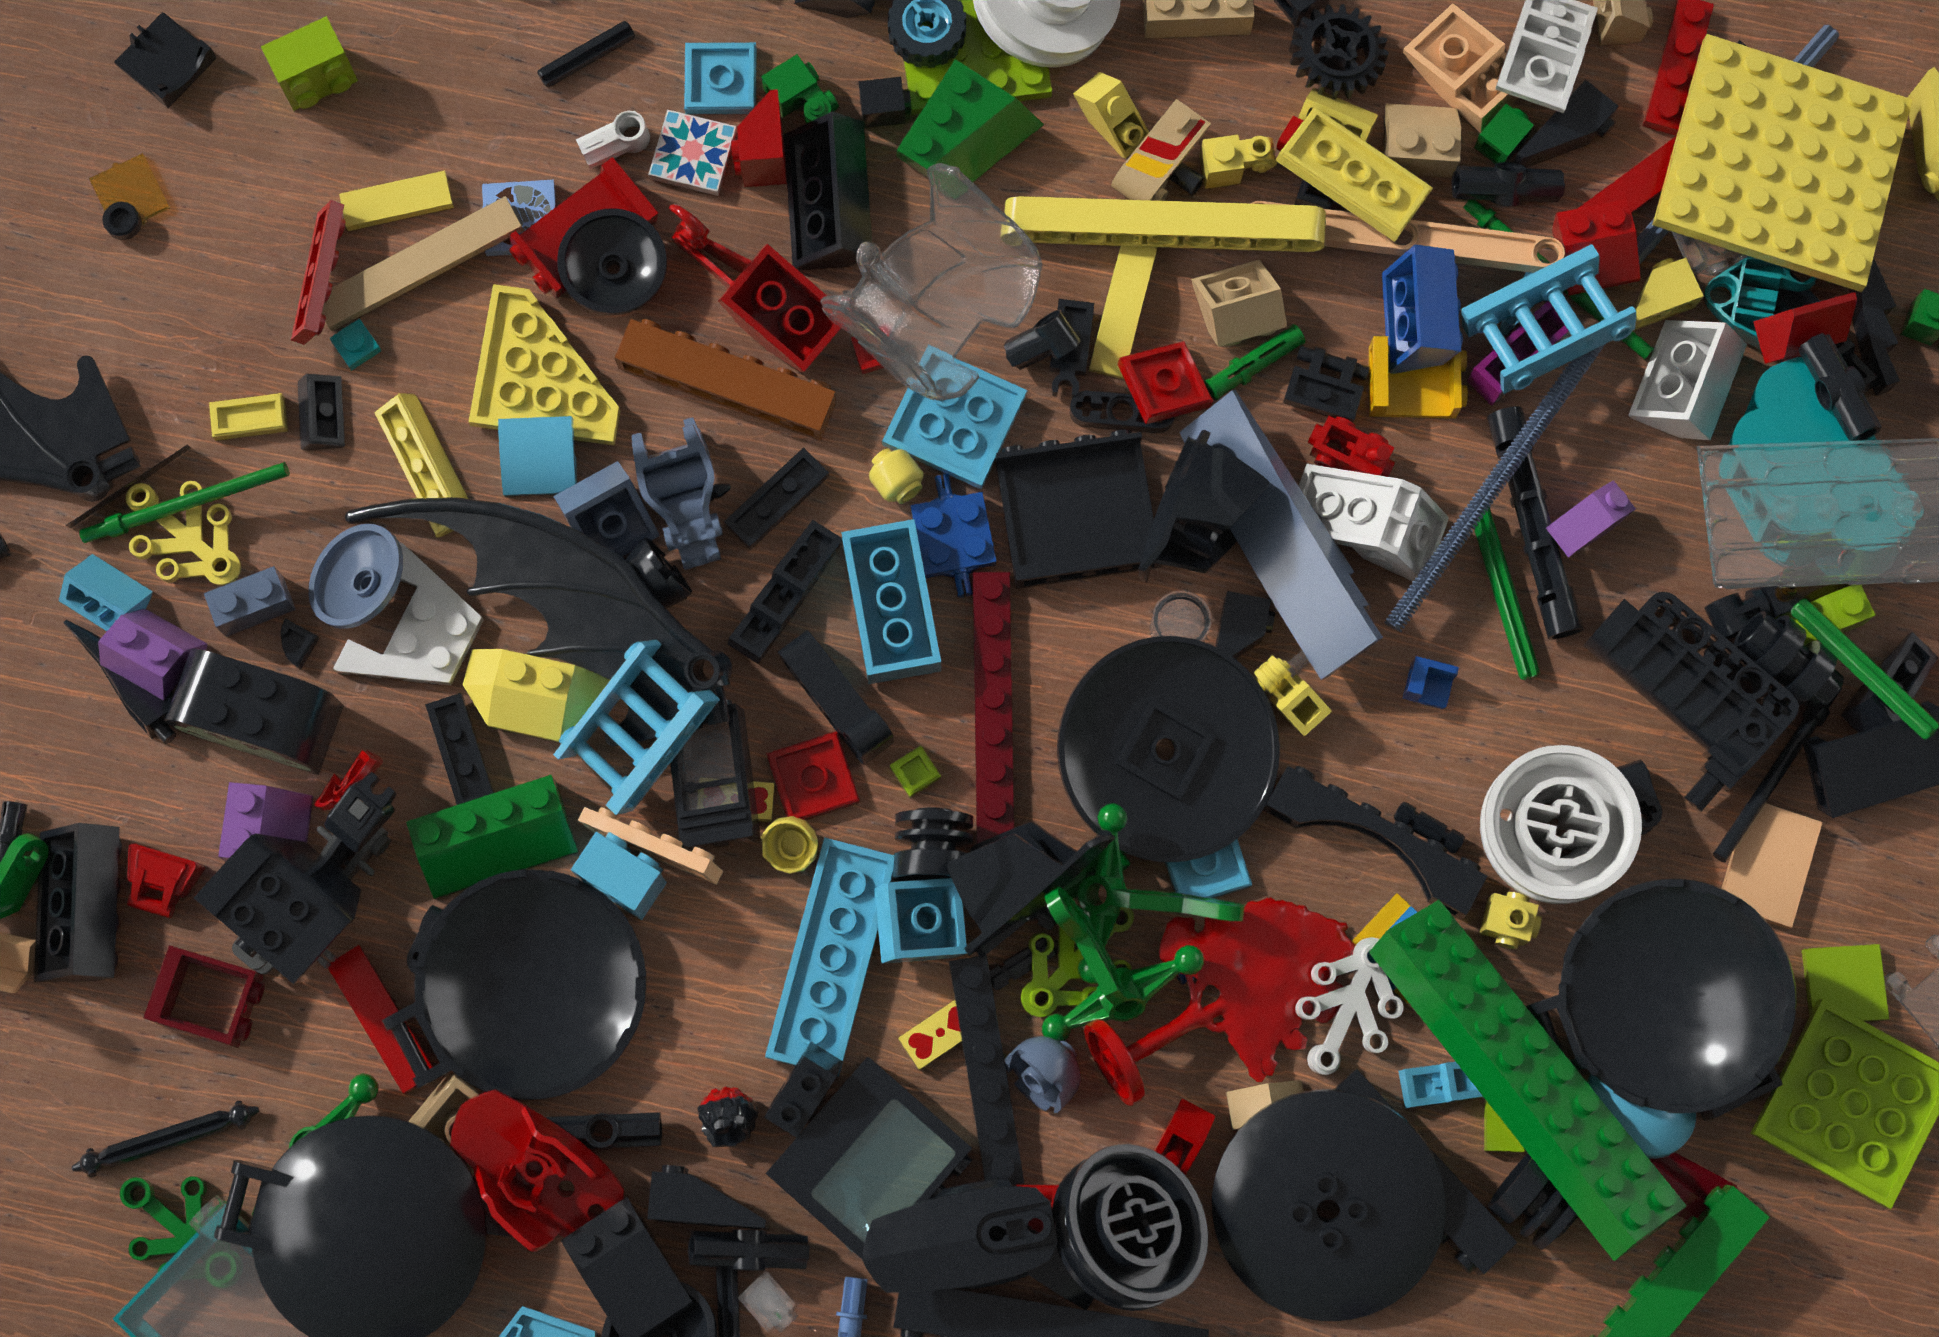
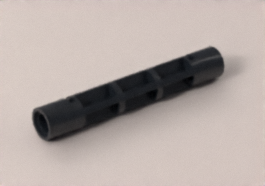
[1487,406,1584,640]

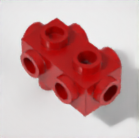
[1307,416,1396,477]

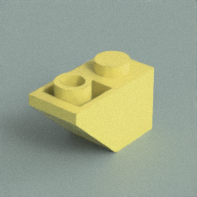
[1073,72,1149,159]

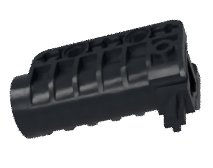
[1583,592,1799,812]

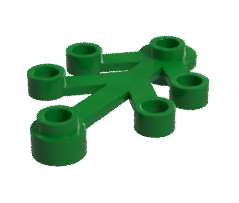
[120,1176,244,1288]

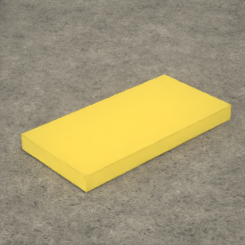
[1275,107,1433,242]

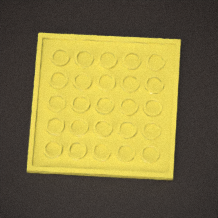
[1652,34,1913,292]

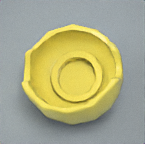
[761,816,818,874]

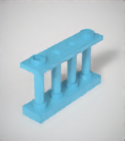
[1461,244,1636,394]
[553,640,720,815]

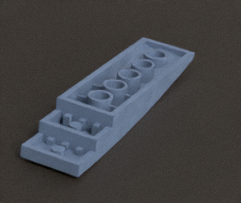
[1179,390,1383,680]

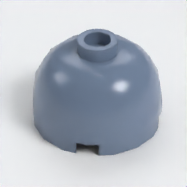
[1004,1036,1081,1113]

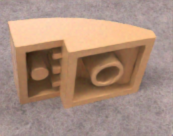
[1403,4,1518,133]

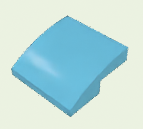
[498,416,577,496]

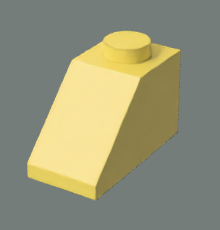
[1633,257,1704,331]

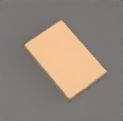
[1721,800,1823,929]

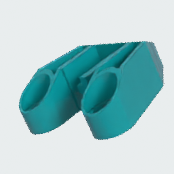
[1704,256,1817,350]

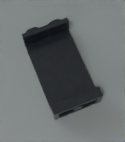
[1802,701,1939,818]

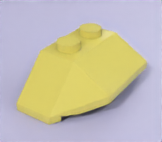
[463,649,610,742]

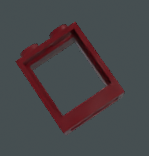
[143,945,265,1048]

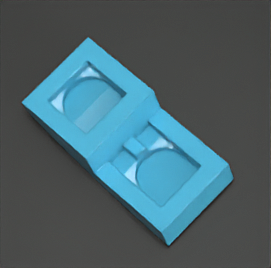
[1398,1062,1483,1109]

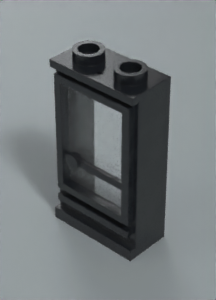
[670,700,761,852]

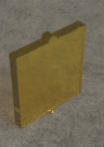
[89,153,170,224]

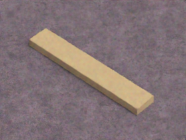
[322,196,524,331]

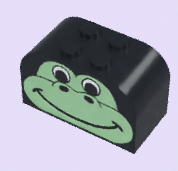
[165,649,344,775]

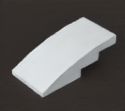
[1495,0,1598,113]

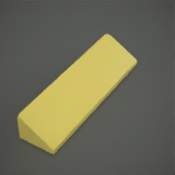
[374,393,468,538]

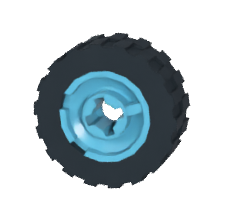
[888,0,966,68]

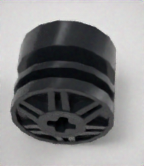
[893,807,973,882]
[1487,1153,1578,1250]

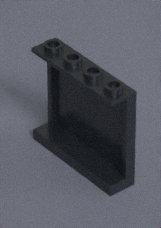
[995,429,1161,589]

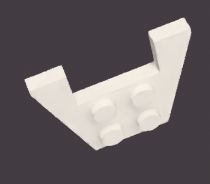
[333,542,484,686]

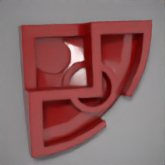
[314,749,383,811]

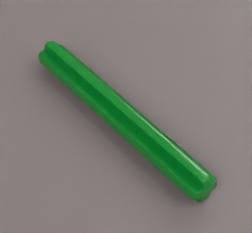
[1474,507,1540,680]
[1791,598,1939,740]

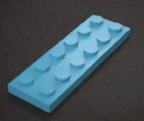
[765,837,894,1077]

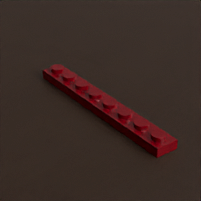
[973,572,1014,844]

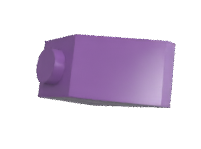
[1546,480,1636,558]

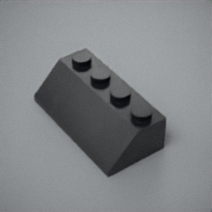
[784,111,873,271]
[34,823,122,982]

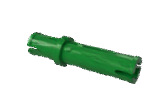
[1204,324,1306,400]

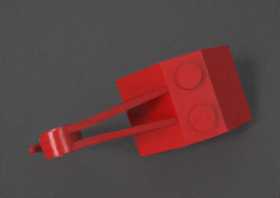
[669,204,851,373]

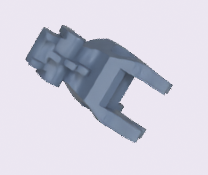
[631,417,723,570]

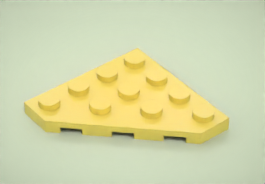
[468,284,620,446]

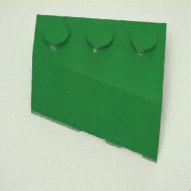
[896,59,1044,196]

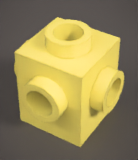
[1479,892,1542,949]

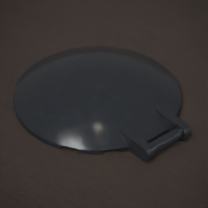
[382,869,646,1100]
[1526,879,1797,1113]
[214,1115,487,1337]

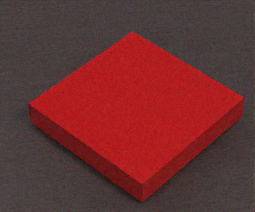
[1117,341,1213,424]
[766,731,860,820]

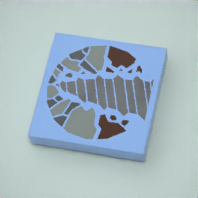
[482,179,556,256]

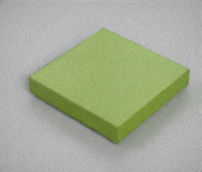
[1801,944,1889,1022]

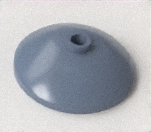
[308,524,403,629]

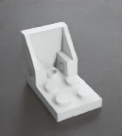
[1299,464,1449,581]

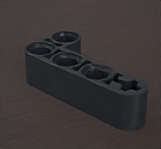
[777,630,894,765]

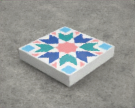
[648,109,737,196]

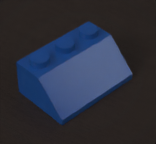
[1382,244,1463,374]

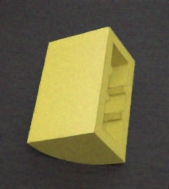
[1298,87,1378,142]

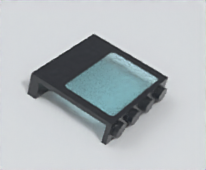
[765,1057,972,1259]

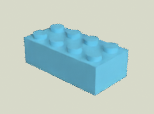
[841,519,941,684]

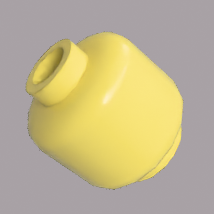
[869,448,923,504]

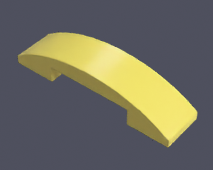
[1089,244,1158,379]

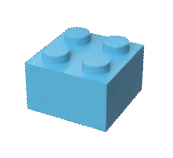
[571,832,667,920]
[874,878,967,964]

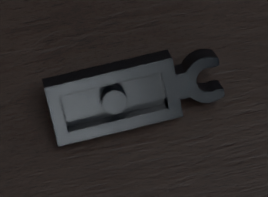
[1049,298,1095,399]

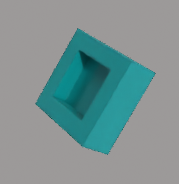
[329,318,382,371]

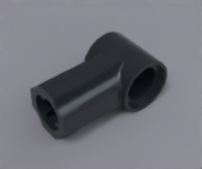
[1004,310,1081,370]

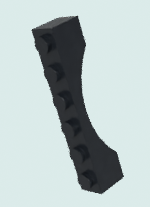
[1263,766,1487,920]

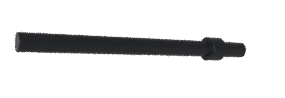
[1713,688,1842,862]

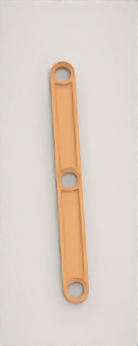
[1250,201,1565,273]

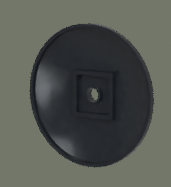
[1057,636,1280,862]
[1212,1089,1446,1321]

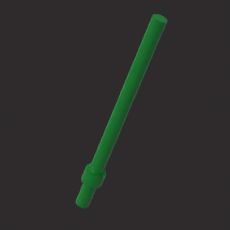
[79,462,290,543]

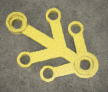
[126,481,241,586]

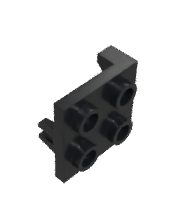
[114,12,217,108]

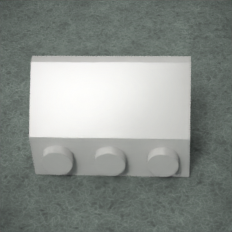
[1628,320,1747,440]

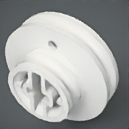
[973,0,1120,68]
[1480,745,1642,904]

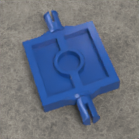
[910,474,996,598]

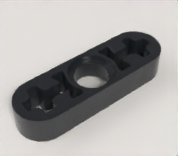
[1070,390,1175,433]

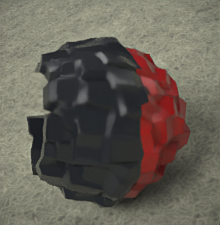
[697,1086,759,1148]

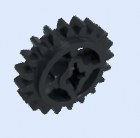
[1289,4,1389,99]

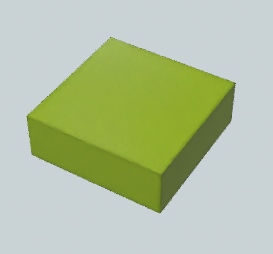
[890,746,941,798]

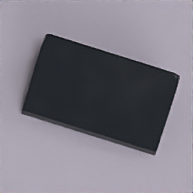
[298,373,345,450]

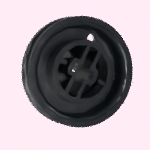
[1052,1144,1208,1311]

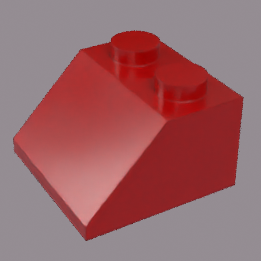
[731,89,787,187]
[1552,198,1641,296]
[1753,292,1857,364]

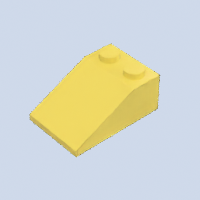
[1907,67,1939,201]

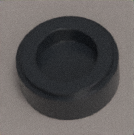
[102,202,142,240]

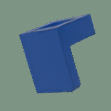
[1402,656,1459,709]

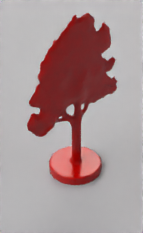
[1084,897,1355,1106]

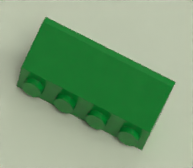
[406,775,578,899]

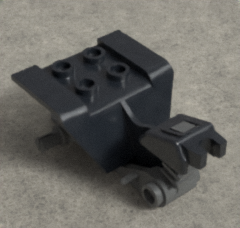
[194,772,397,985]

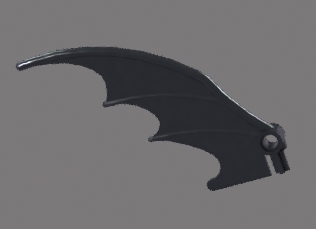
[0,355,141,502]
[345,497,732,746]

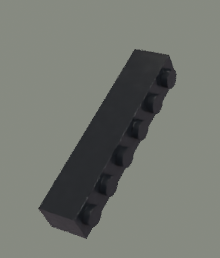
[1334,1069,1517,1275]

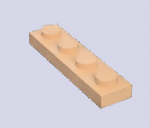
[578,807,723,885]

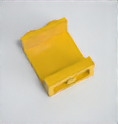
[1368,336,1468,419]

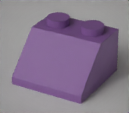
[98,608,207,700]
[218,782,313,862]

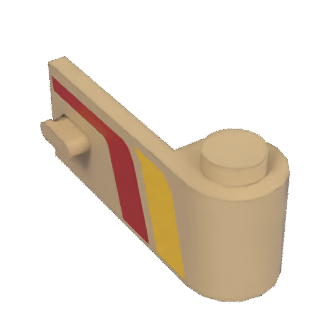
[1111,99,1211,201]

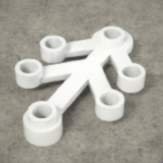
[1295,937,1404,1075]

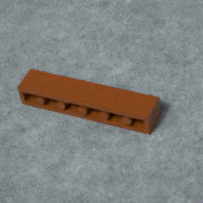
[615,319,837,441]

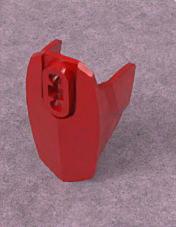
[450,1089,624,1252]

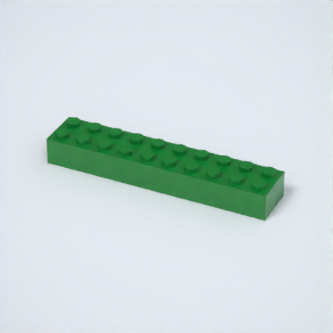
[1369,900,1687,1261]

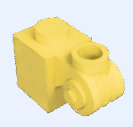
[1199,135,1277,189]
[1253,655,1332,736]

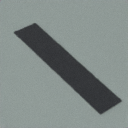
[66,444,191,528]

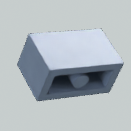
[204,566,296,637]

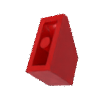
[1154,1098,1216,1175]

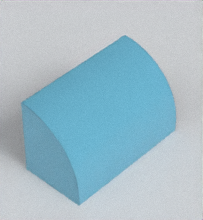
[59,554,153,631]

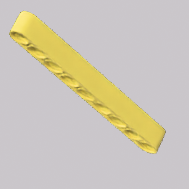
[1003,196,1326,252]

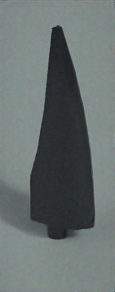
[63,620,176,744]

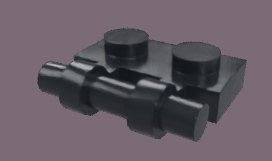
[1283,346,1370,422]

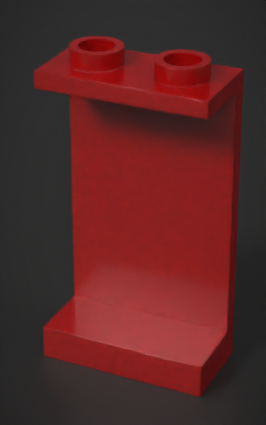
[509,157,658,299]

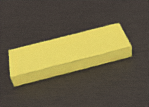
[339,170,454,231]

